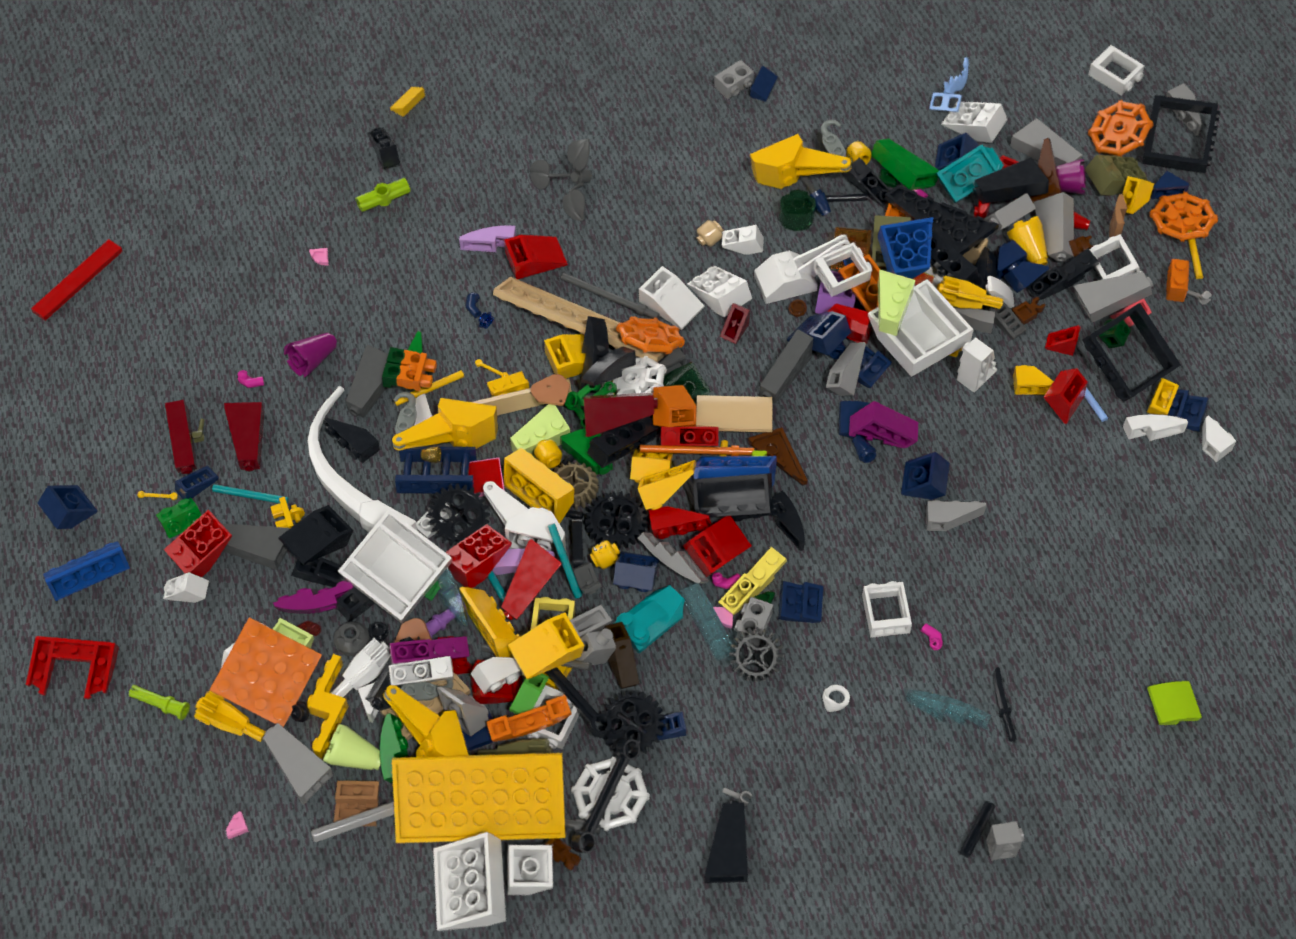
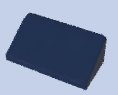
[750,66,778,102]

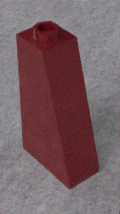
[584,393,658,437]
[165,400,197,474]
[224,402,265,471]

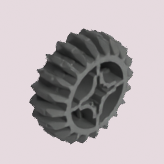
[729,627,784,682]

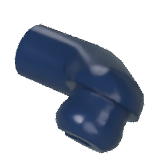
[465,292,481,318]

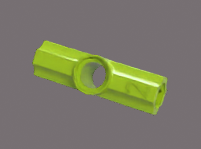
[356,178,411,212]

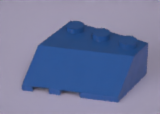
[877,217,933,279]

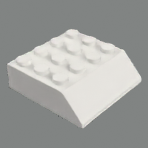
[868,279,973,377]
[338,509,452,623]

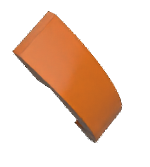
[486,695,572,741]

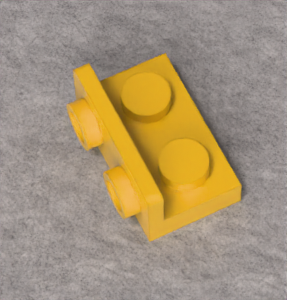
[487,371,529,397]

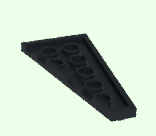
[885,185,999,255]

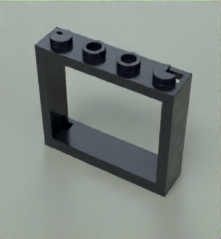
[1142,95,1221,173]
[1082,303,1181,402]

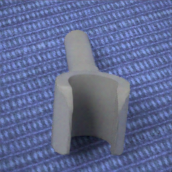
[1187,289,1211,305]
[723,788,752,806]

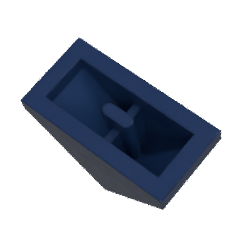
[1150,171,1189,199]

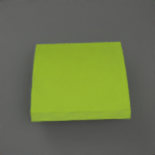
[1147,681,1202,725]

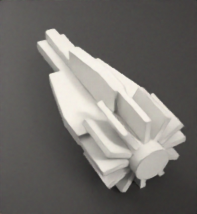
[331,638,391,697]

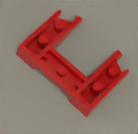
[26,636,119,700]

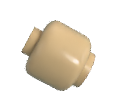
[696,220,723,247]

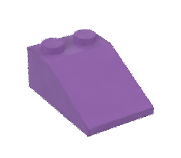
[815,271,855,314]

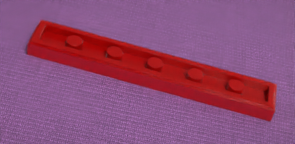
[31,239,123,321]

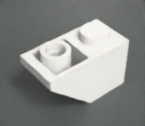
[722,225,764,254]
[1202,415,1236,462]
[163,572,209,603]

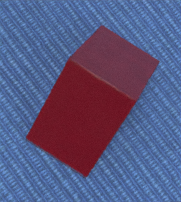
[720,303,750,344]

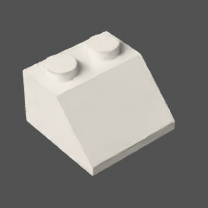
[507,845,553,895]

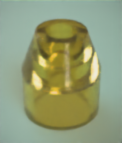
[421,447,441,462]

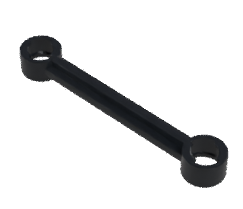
[545,667,612,738]
[571,739,640,853]

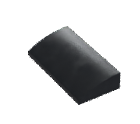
[692,473,772,517]

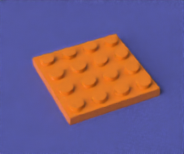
[209,617,322,727]

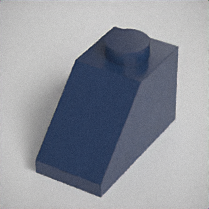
[996,240,1027,280]
[1004,261,1049,293]

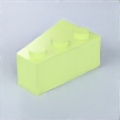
[878,270,915,336]
[510,404,570,457]

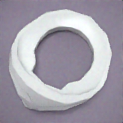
[822,685,850,712]

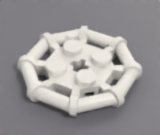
[600,356,667,395]
[571,756,650,831]

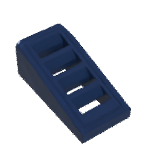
[175,465,219,499]
[642,712,686,740]

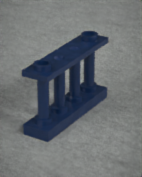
[395,446,477,494]

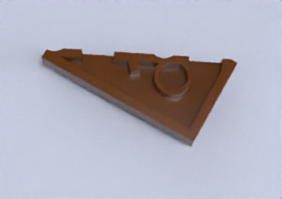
[1030,138,1062,202]
[748,427,808,486]

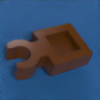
[1069,236,1094,257]
[1012,297,1045,325]
[545,838,581,871]

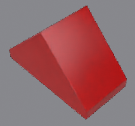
[1045,325,1081,356]

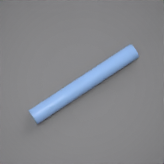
[1084,387,1108,422]

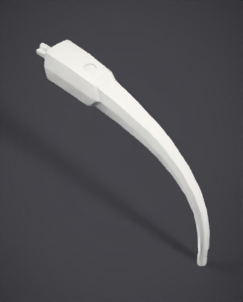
[308,386,418,532]

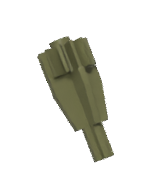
[478,738,553,755]

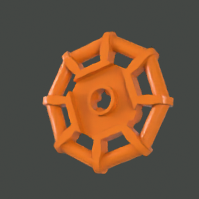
[1088,100,1153,157]
[1150,191,1218,242]
[616,316,685,354]

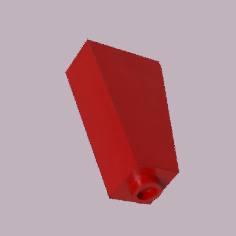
[501,539,562,620]

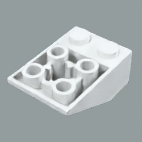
[942,101,1007,142]
[639,266,704,330]
[687,266,752,317]

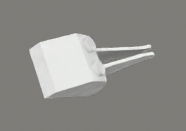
[754,235,850,304]
[483,481,566,561]

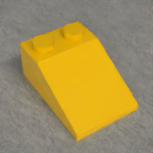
[638,460,696,510]

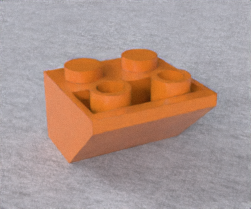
[653,385,696,427]

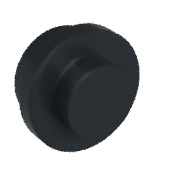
[368,622,389,641]
[291,701,309,722]

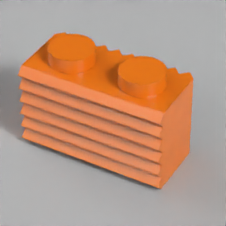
[1166,259,1189,302]

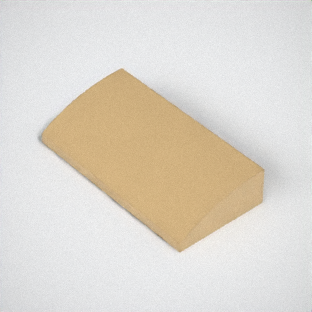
[696,395,772,432]

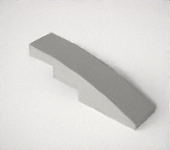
[638,532,709,584]

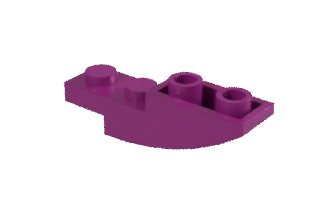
[273,580,354,614]
[389,636,469,664]

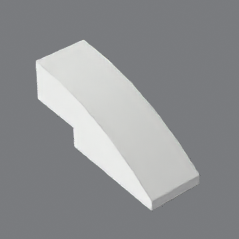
[1123,414,1188,441]

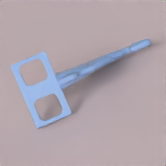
[929,57,969,112]

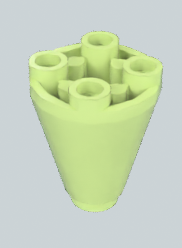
[323,724,381,770]

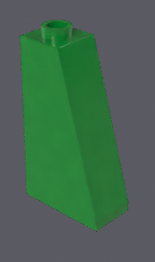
[871,139,939,190]

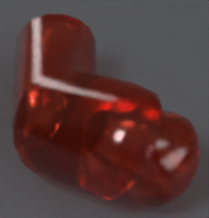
[296,621,321,636]

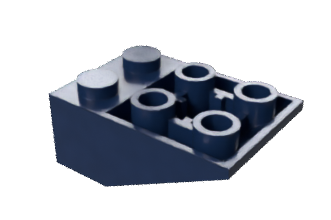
[786,311,851,355]

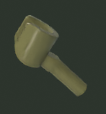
[192,419,205,443]

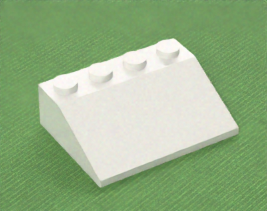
[433,832,506,931]

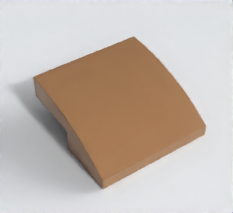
[1109,194,1127,238]
[334,781,380,826]

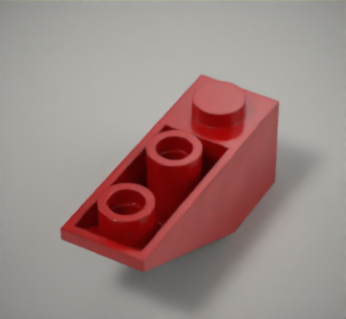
[661,425,719,446]
[649,506,712,539]

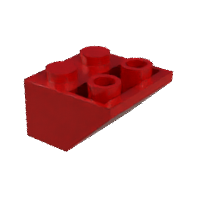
[1044,368,1087,424]

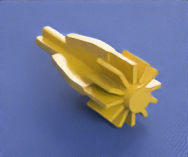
[937,276,1003,309]
[194,691,266,742]

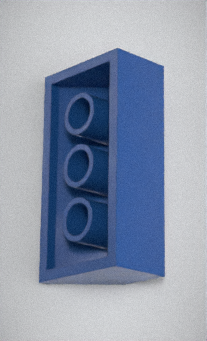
[694,456,777,487]
[43,541,130,601]

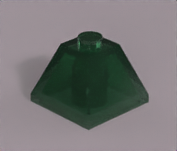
[663,362,711,405]

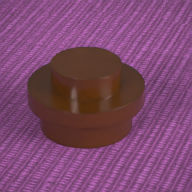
[789,299,807,317]

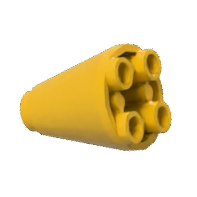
[1007,216,1048,265]

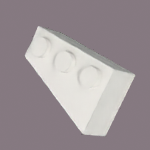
[957,337,997,393]

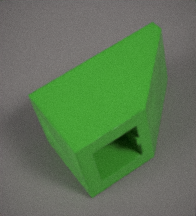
[509,673,549,714]

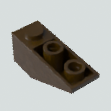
[603,622,640,689]

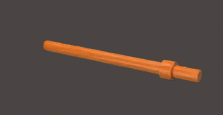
[639,445,754,456]

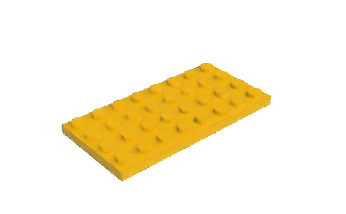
[392,753,566,843]

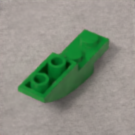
[380,713,409,783]

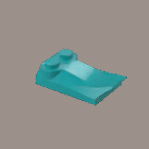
[937,144,1004,203]
[613,585,685,654]

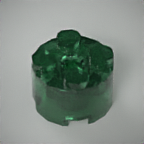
[779,190,816,231]

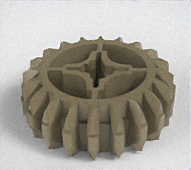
[554,461,599,511]

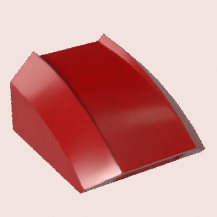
[827,303,872,344]
[470,660,523,704]

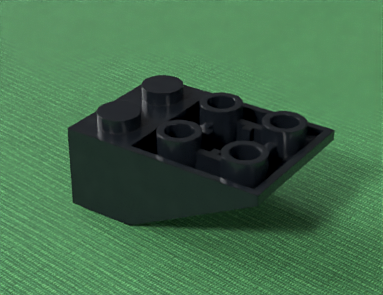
[279,505,353,565]

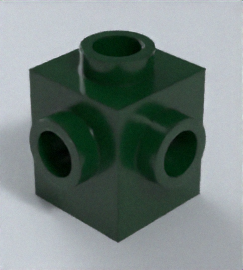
[1099,319,1131,348]

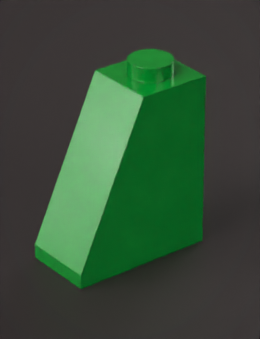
[560,428,613,475]

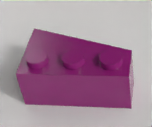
[849,401,918,448]

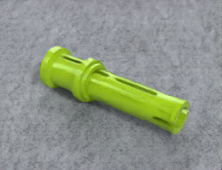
[129,685,190,720]

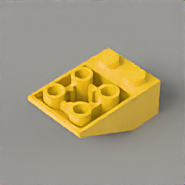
[544,334,586,379]
[508,612,585,680]

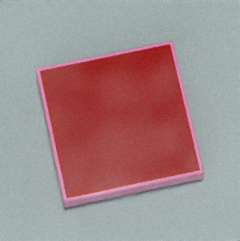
[469,458,505,497]

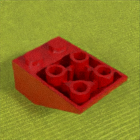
[504,235,568,280]
[164,510,232,578]
[683,516,752,577]
[445,524,512,588]

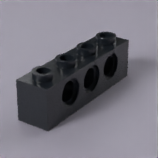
[930,231,979,283]
[587,416,660,468]

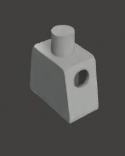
[575,629,616,665]

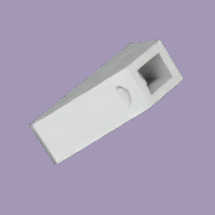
[389,656,454,686]
[471,657,525,694]

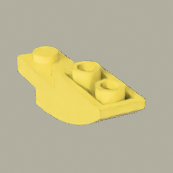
[719,547,787,615]

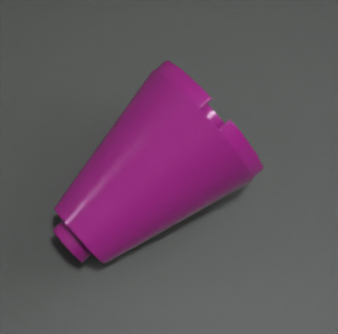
[1056,159,1085,195]
[284,333,337,377]

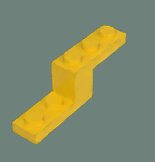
[307,654,348,760]

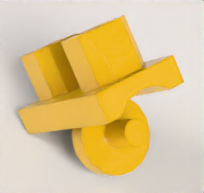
[270,496,305,528]

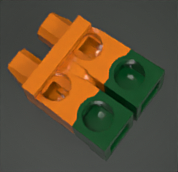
[382,347,437,391]

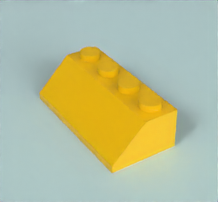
[504,448,575,524]
[459,587,520,658]

